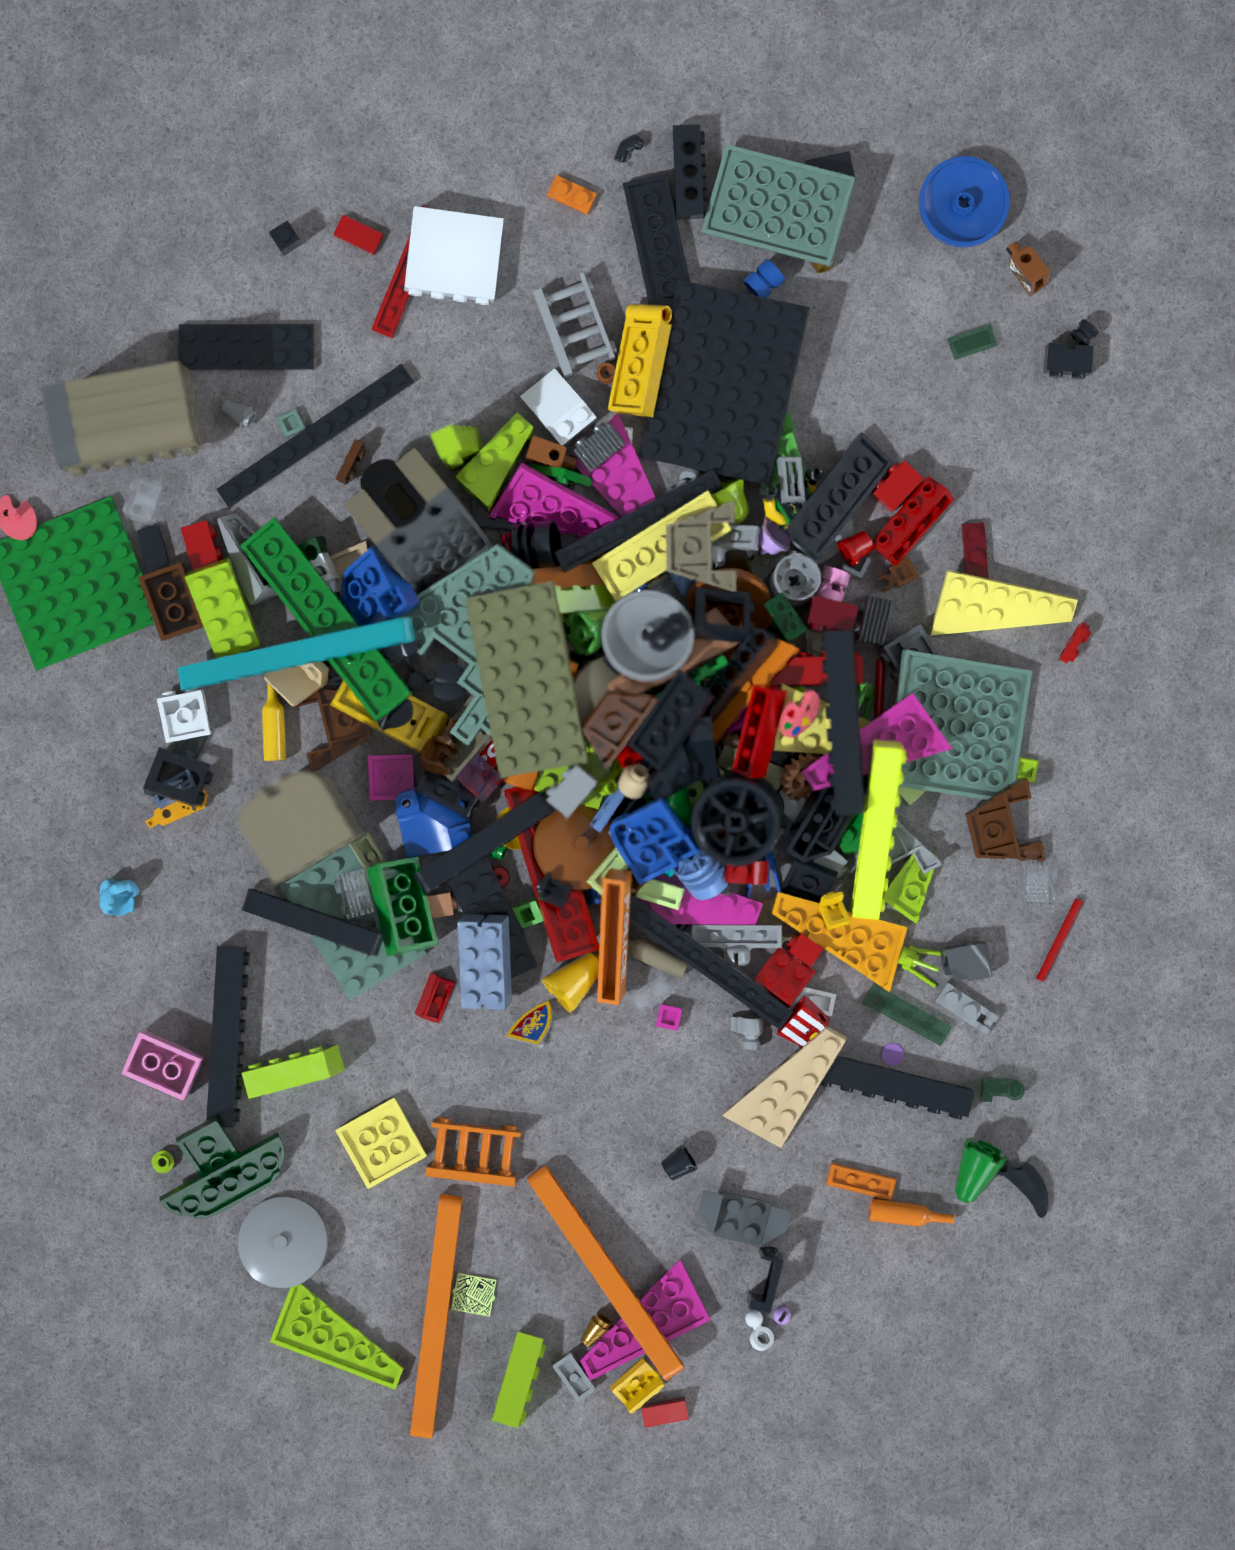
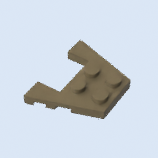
[666,502,736,592]

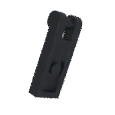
[414,770,480,821]

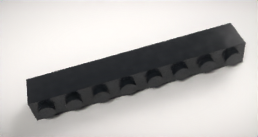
[821,630,865,815]
[206,945,250,1128]
[797,1046,975,1120]

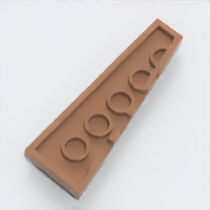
[608,607,742,694]

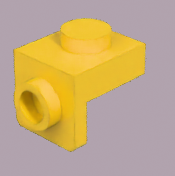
[819,891,850,930]

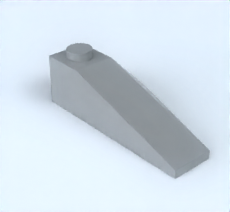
[217,514,278,605]

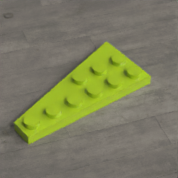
[270,1284,404,1390]

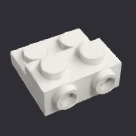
[157,688,211,743]

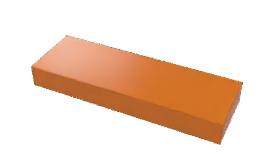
[826,1162,897,1201]

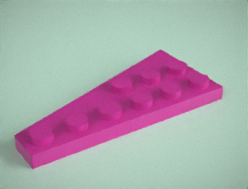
[801,693,952,790]
[629,874,763,925]

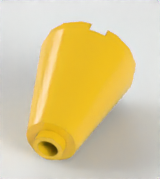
[542,953,599,1013]

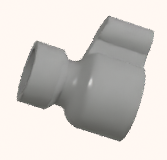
[730,1016,764,1050]

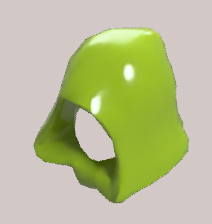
[711,479,749,525]

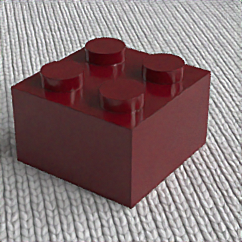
[804,595,858,633]

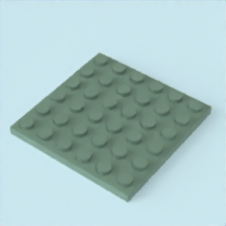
[894,650,1032,800]

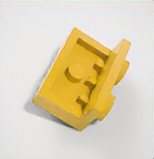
[609,1358,665,1414]

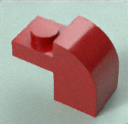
[726,859,769,885]

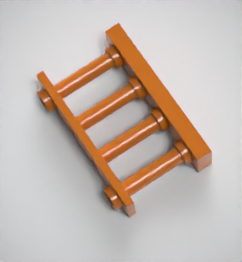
[425,1117,522,1187]

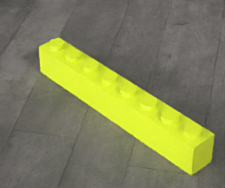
[850,740,906,920]

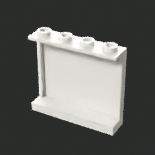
[404,206,503,305]

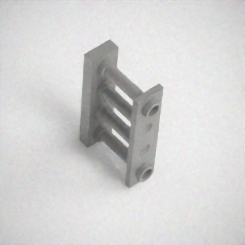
[533,273,618,378]

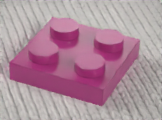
[368,754,415,801]

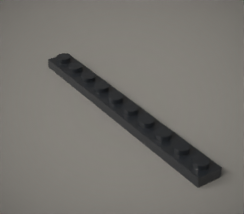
[216,363,414,508]
[597,894,793,1030]

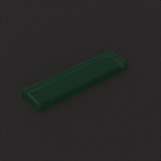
[862,983,952,1046]

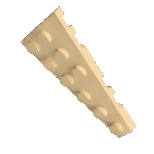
[722,1027,847,1148]

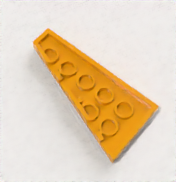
[772,892,908,992]

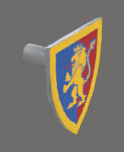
[505,1000,552,1048]

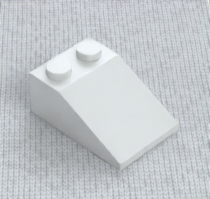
[520,368,597,446]

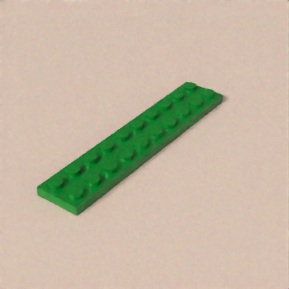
[240,517,412,722]

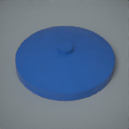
[919,156,1010,248]

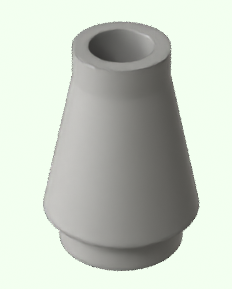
[222,399,257,428]

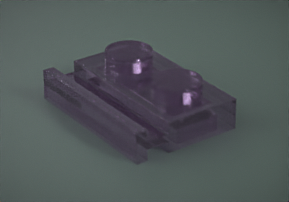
[456,753,504,802]

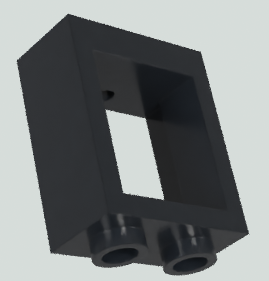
[692,587,754,643]

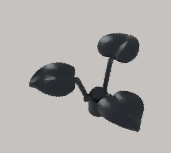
[378,637,468,730]

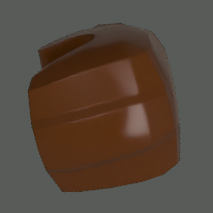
[420,717,457,775]

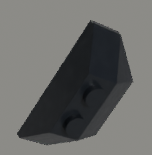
[784,786,854,863]

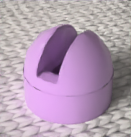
[773,1306,791,1325]

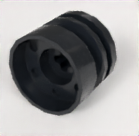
[511,520,562,569]

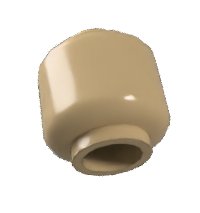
[618,765,650,799]

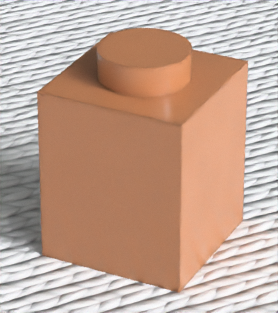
[427,892,458,918]

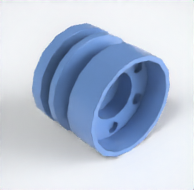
[673,848,729,900]

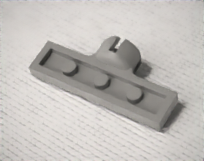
[712,525,760,567]
[692,924,782,966]

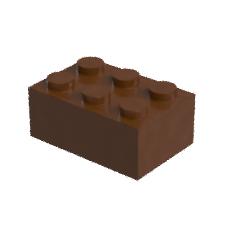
[138,562,204,641]

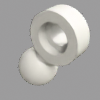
[745,1310,774,1351]

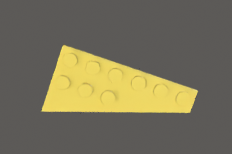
[930,570,1078,636]

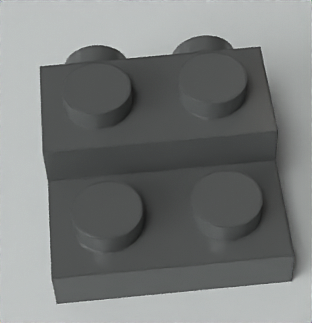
[879,624,939,684]

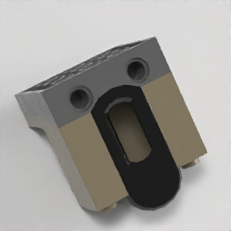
[344,448,494,595]

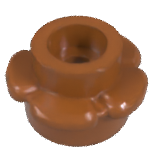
[596,362,616,384]

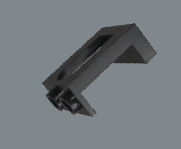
[143,747,213,811]
[747,1246,784,1314]

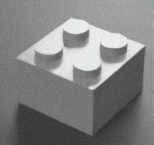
[547,764,598,818]

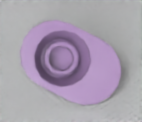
[758,514,791,555]

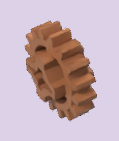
[779,753,819,801]

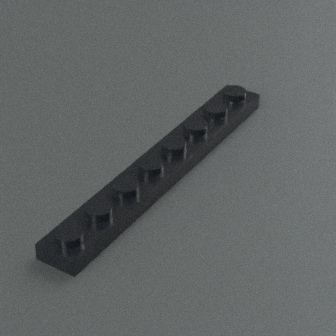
[553,469,723,573]

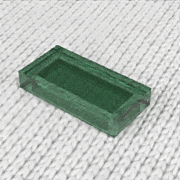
[947,324,998,361]

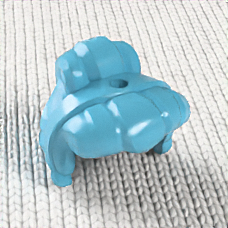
[99,878,139,916]

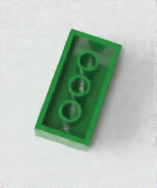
[367,857,438,957]

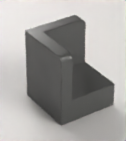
[840,557,872,580]

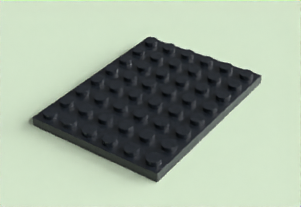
[639,280,810,485]

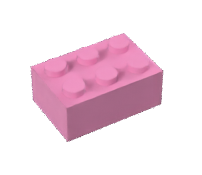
[121,1030,205,1101]

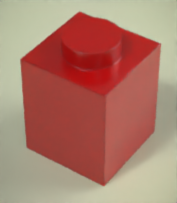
[787,933,824,967]

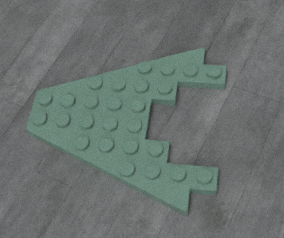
[378,545,535,746]

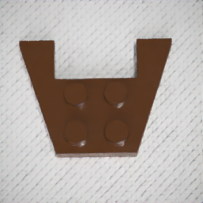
[295,689,372,772]
[965,777,1046,861]

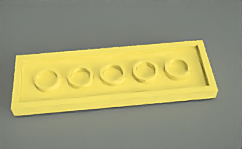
[592,491,732,602]

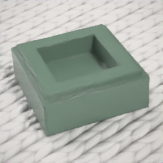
[276,408,306,439]

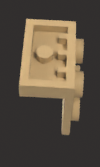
[264,640,329,707]

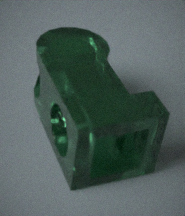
[980,1077,1025,1102]

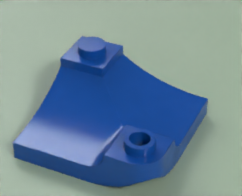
[341,546,420,627]
[394,779,472,858]
[610,797,700,885]

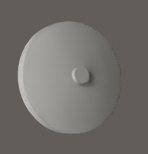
[602,590,694,682]
[238,1197,328,1288]

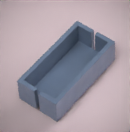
[458,914,512,1010]

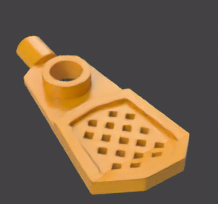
[145,784,209,829]

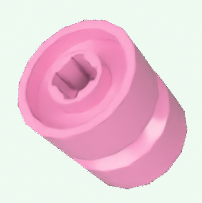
[814,565,851,602]

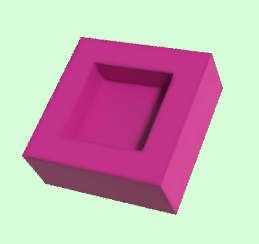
[656,1004,682,1031]

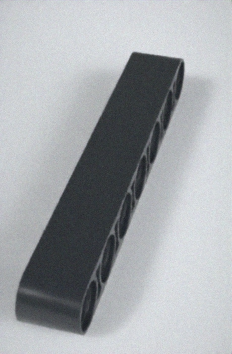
[413,791,556,895]
[242,888,385,956]

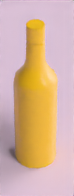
[262,682,286,761]

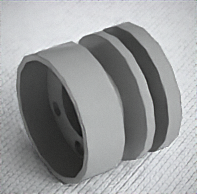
[769,554,821,608]

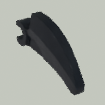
[997,1159,1049,1218]

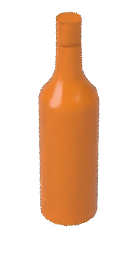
[869,1199,954,1227]

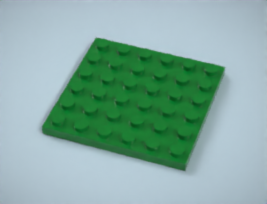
[0,496,155,671]

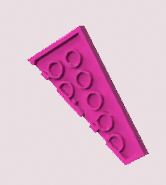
[572,413,656,516]
[488,463,633,546]
[580,1259,710,1380]

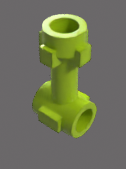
[595,759,624,796]

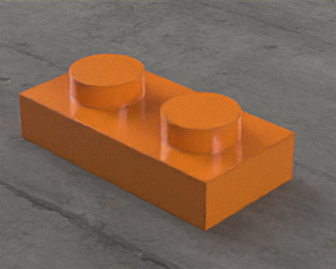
[547,175,597,215]

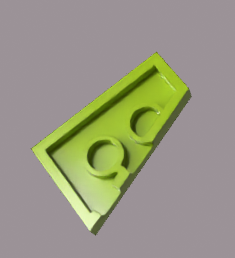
[882,854,938,924]

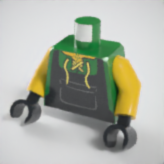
[759,468,823,530]

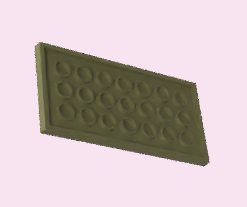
[465,581,589,778]

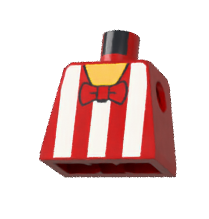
[777,995,829,1047]

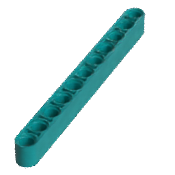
[177,617,415,691]

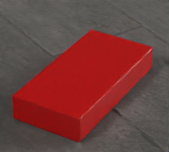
[333,215,384,255]

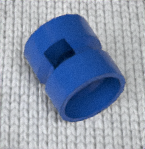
[743,259,785,298]

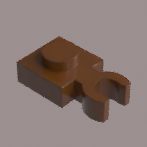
[876,557,919,592]

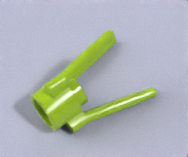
[898,945,941,988]

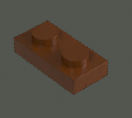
[335,439,366,485]

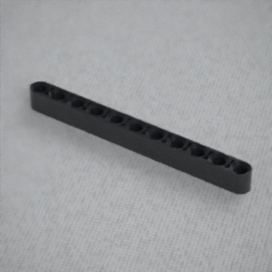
[610,628,777,820]

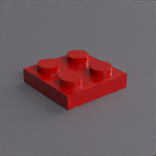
[753,947,816,1008]

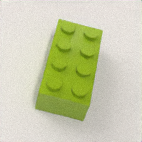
[185,558,261,659]

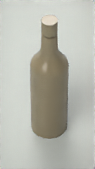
[628,938,688,979]

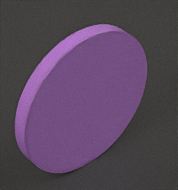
[881,1043,904,1066]

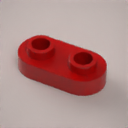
[1058,621,1091,664]

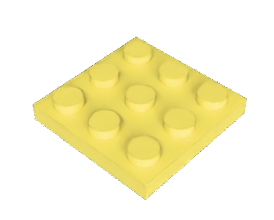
[335,1097,427,1189]

